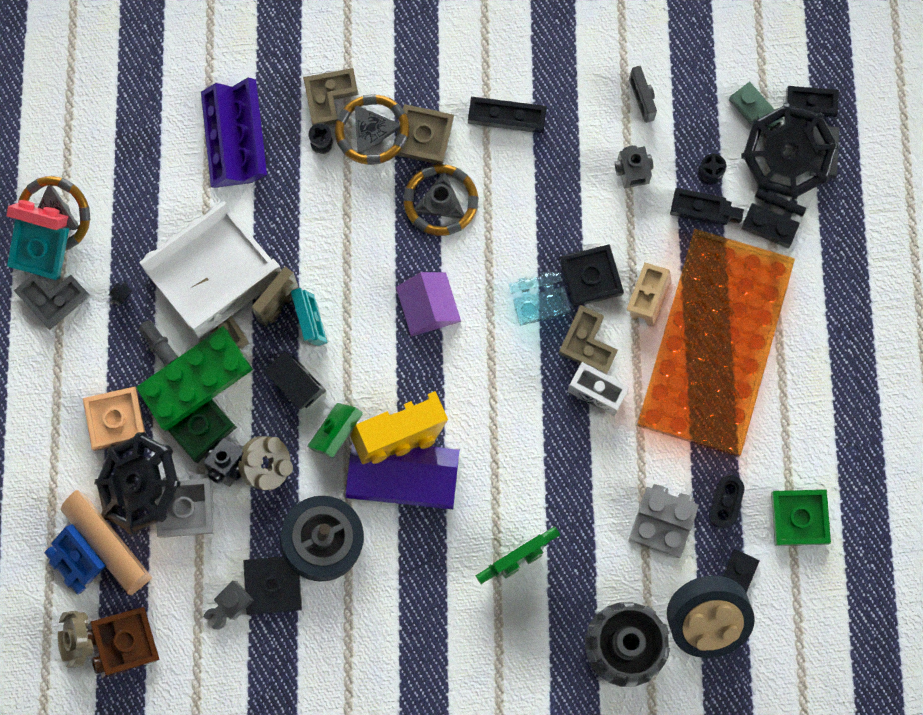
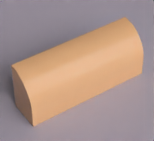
[60,490,152,596]

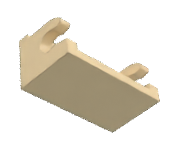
[627,262,671,326]

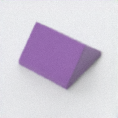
[396,272,461,336]

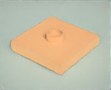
[83,387,145,451]

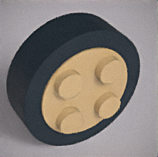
[667,576,755,658]

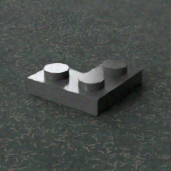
[14,273,90,330]

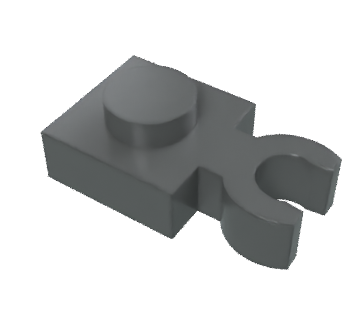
[203,580,254,630]

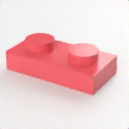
[6,200,68,230]

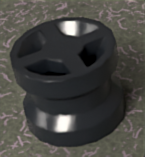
[698,153,727,185]

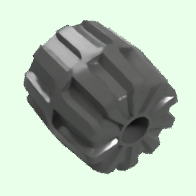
[585,602,670,687]

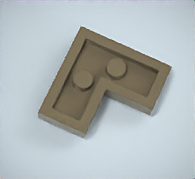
[303,68,358,125]
[558,305,618,375]

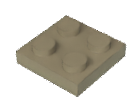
[396,104,454,164]
[251,266,298,327]

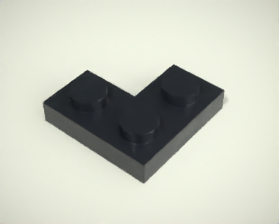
[784,86,839,133]

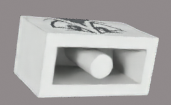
[567,362,630,417]

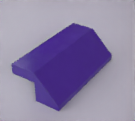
[201,77,267,188]
[345,443,460,509]

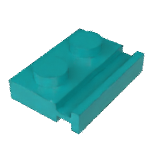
[291,287,328,346]

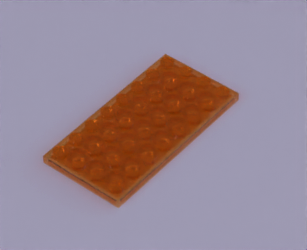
[636,229,795,457]

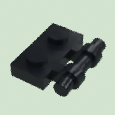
[741,188,806,249]

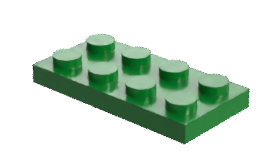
[136,326,253,431]

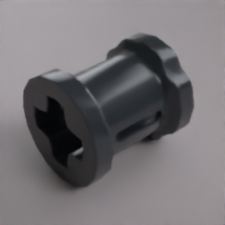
[308,123,333,154]

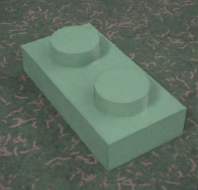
[729,81,783,137]

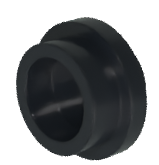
[108,282,132,307]

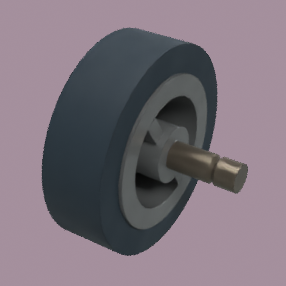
[280,496,364,582]

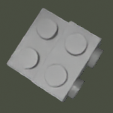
[155,474,214,538]
[628,484,699,558]

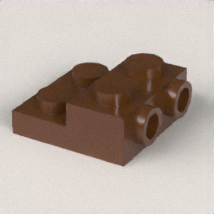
[87,607,160,679]

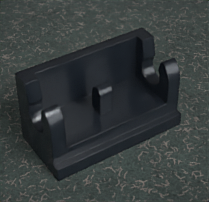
[264,351,327,409]

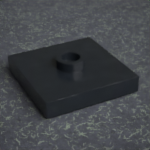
[559,244,624,308]
[243,556,302,615]

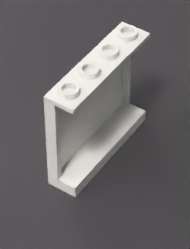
[140,201,282,339]

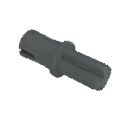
[139,320,178,366]

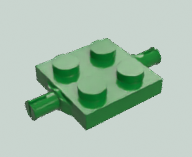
[475,526,560,585]

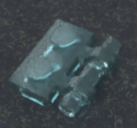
[508,272,571,326]

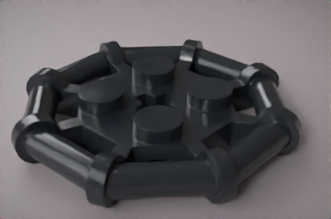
[741,103,840,200]
[94,432,181,535]

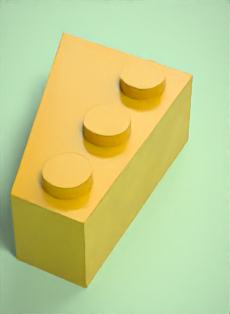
[350,391,448,464]

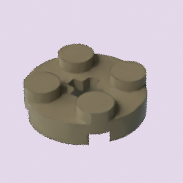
[238,436,293,490]
[58,611,93,668]

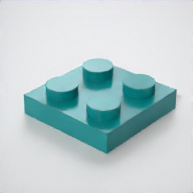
[7,219,69,280]

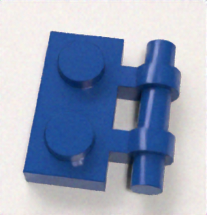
[44,524,106,595]

